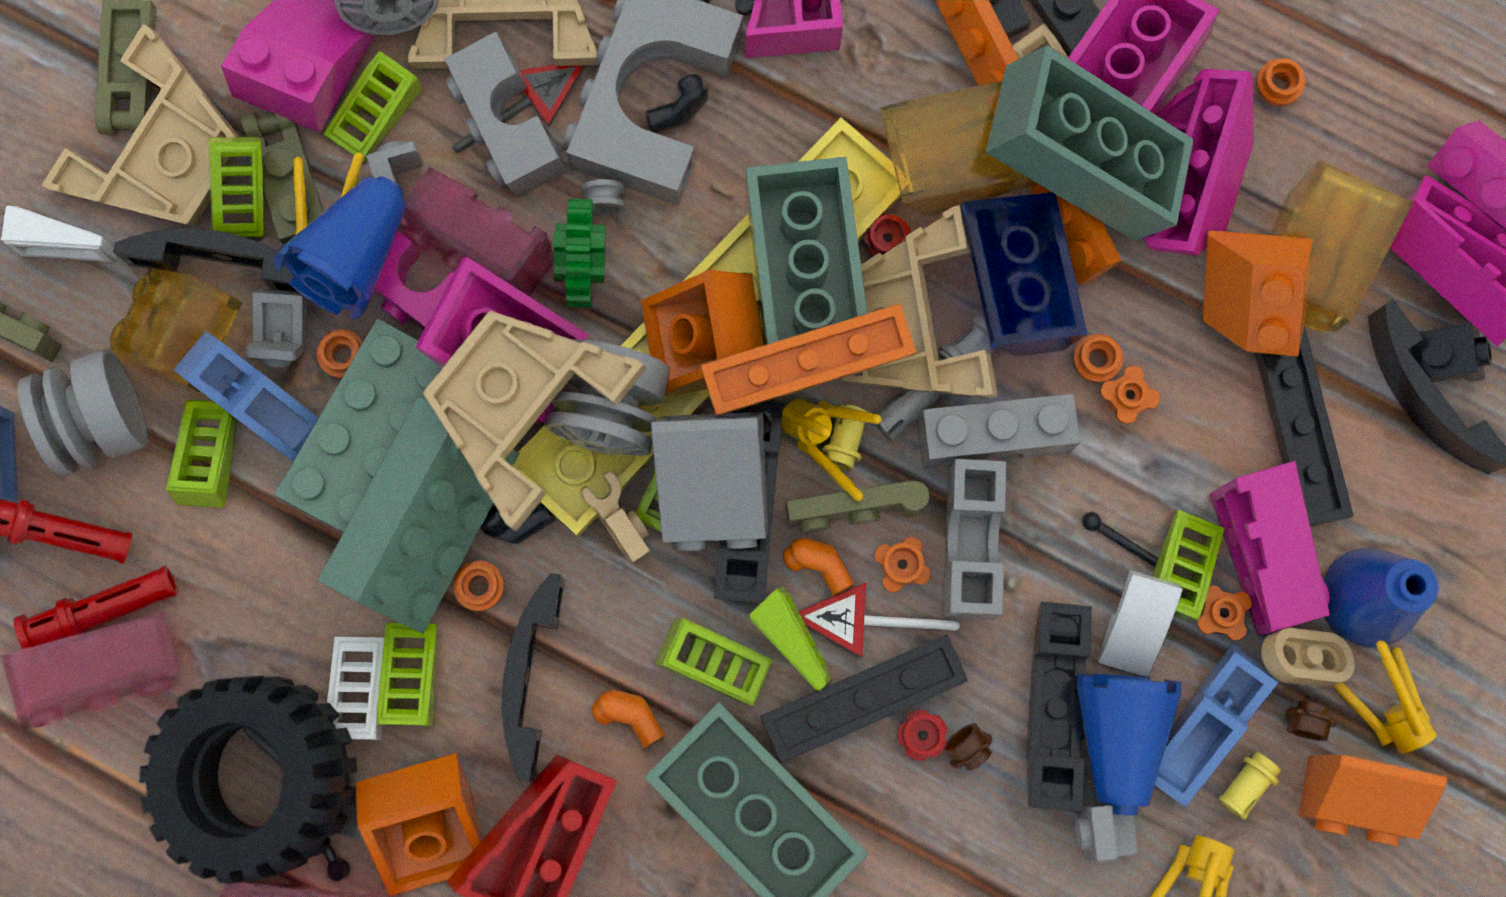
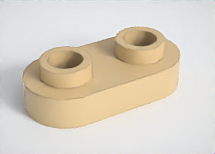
[1261,628,1355,687]

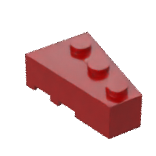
[446,754,617,897]

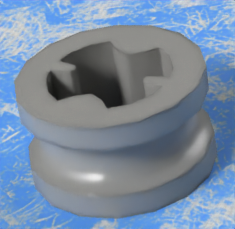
[581,179,625,216]

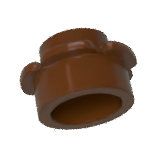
[1285,701,1337,741]
[944,723,993,770]

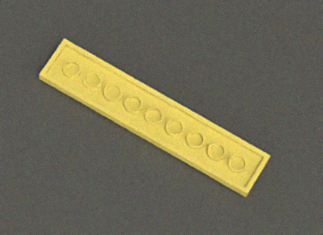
[513,117,913,537]

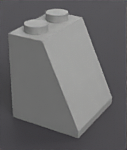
[651,412,768,550]

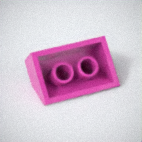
[1068,0,1219,115]

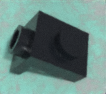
[1411,324,1492,382]

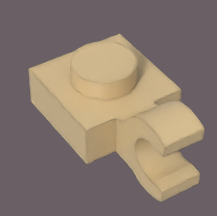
[580,471,650,562]

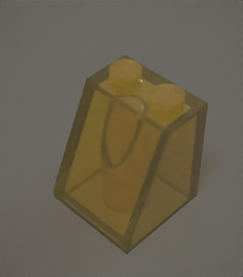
[880,81,1038,216]
[1271,160,1413,332]

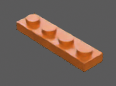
[701,303,917,417]

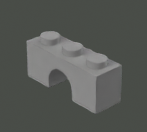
[444,32,569,197]
[917,393,1081,469]
[943,459,1006,620]

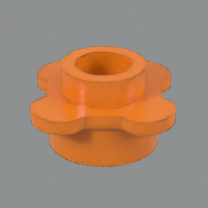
[1100,366,1160,424]
[874,537,931,593]
[1196,585,1252,641]

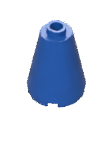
[273,176,406,320]
[1324,548,1438,648]
[1076,673,1182,815]

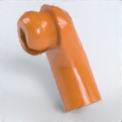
[783,537,855,596]
[592,690,666,748]

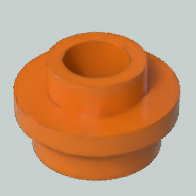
[1256,58,1305,106]
[317,329,363,379]
[1073,334,1123,383]
[453,560,505,612]

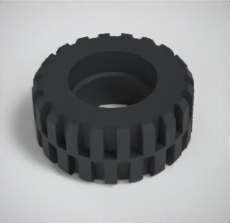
[139,676,358,884]

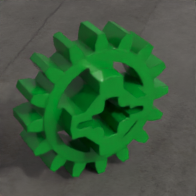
[553,199,606,308]

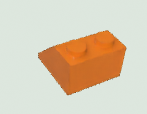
[1203,230,1313,357]
[641,270,764,396]
[355,753,484,896]
[1299,754,1447,847]

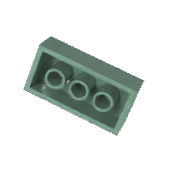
[986,45,1194,241]
[745,157,867,345]
[274,319,442,533]
[317,397,520,634]
[644,702,868,897]

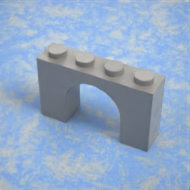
[562,0,743,206]

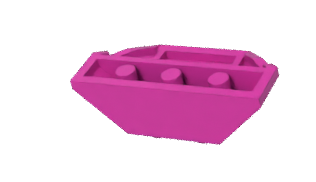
[1143,69,1254,256]

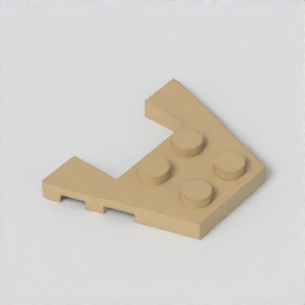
[408,0,598,70]
[42,24,239,227]
[842,205,998,399]
[423,311,646,531]

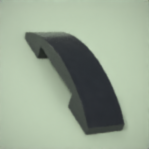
[113,228,296,291]
[1368,299,1506,474]
[714,401,783,603]
[502,573,565,782]
[1027,602,1092,813]

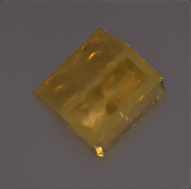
[110,268,243,392]

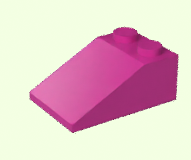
[221,0,376,133]
[415,257,589,423]

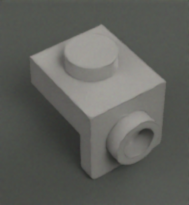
[366,141,423,221]
[245,288,307,367]
[1075,804,1137,861]

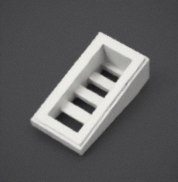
[1,205,118,262]
[327,637,384,740]

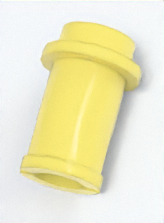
[822,404,867,471]
[1218,752,1281,820]

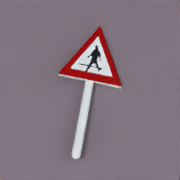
[799,583,960,658]

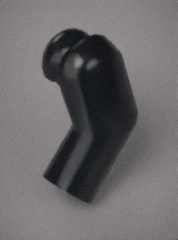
[645,74,708,133]
[481,502,556,544]

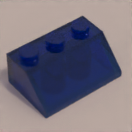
[960,192,1088,356]

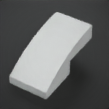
[1097,570,1183,677]

